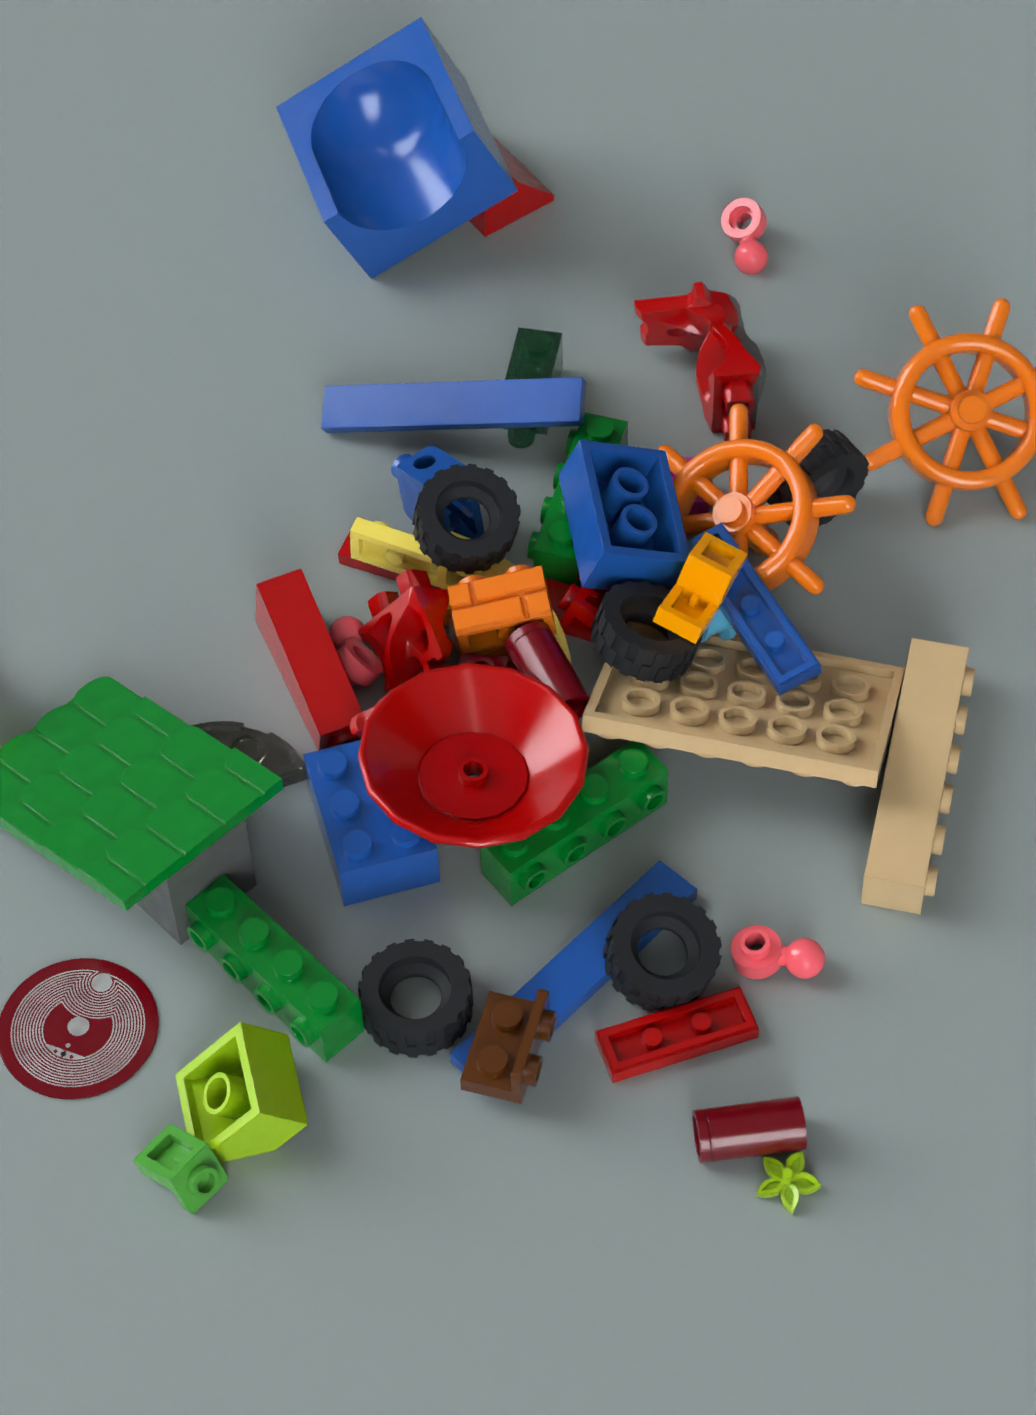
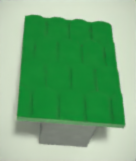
[0,676,284,945]

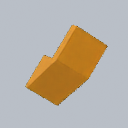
[653,532,748,644]

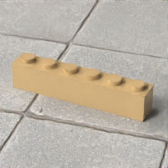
[860,638,976,914]

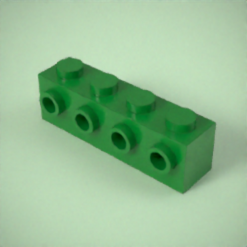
[527,412,628,588]
[480,741,668,906]
[185,874,364,1063]

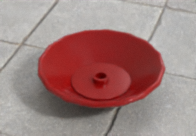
[357,663,589,849]

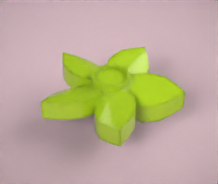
[757,1151,821,1215]

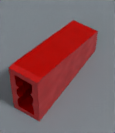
[255,568,362,750]

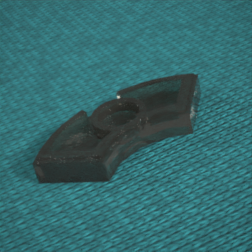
[191,721,307,787]

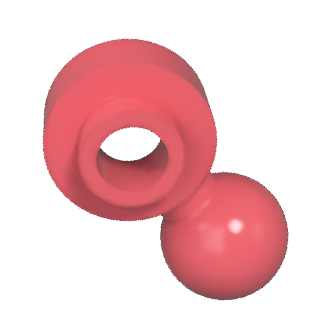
[721,198,768,274]
[329,616,383,687]
[730,925,825,980]

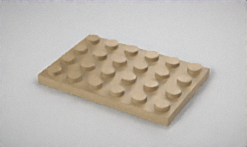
[582,622,905,788]

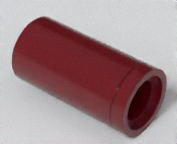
[505,621,590,719]
[692,1096,807,1164]

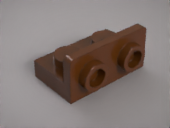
[460,989,557,1104]

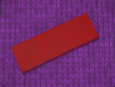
[595,986,759,1083]

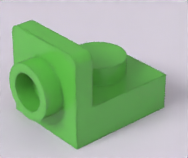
[133,1123,228,1214]

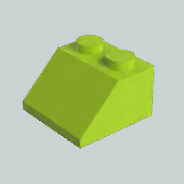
[175,1022,308,1163]

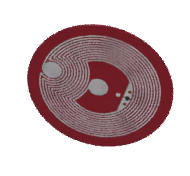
[0,958,159,1100]

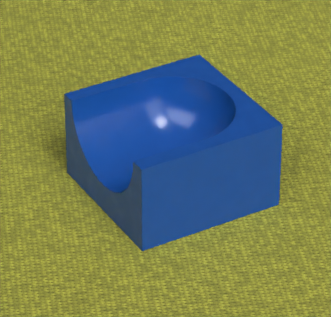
[276,17,518,279]

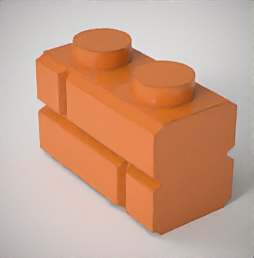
[447,564,557,654]

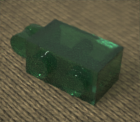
[503,327,563,449]

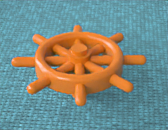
[854,298,1036,526]
[657,403,856,635]

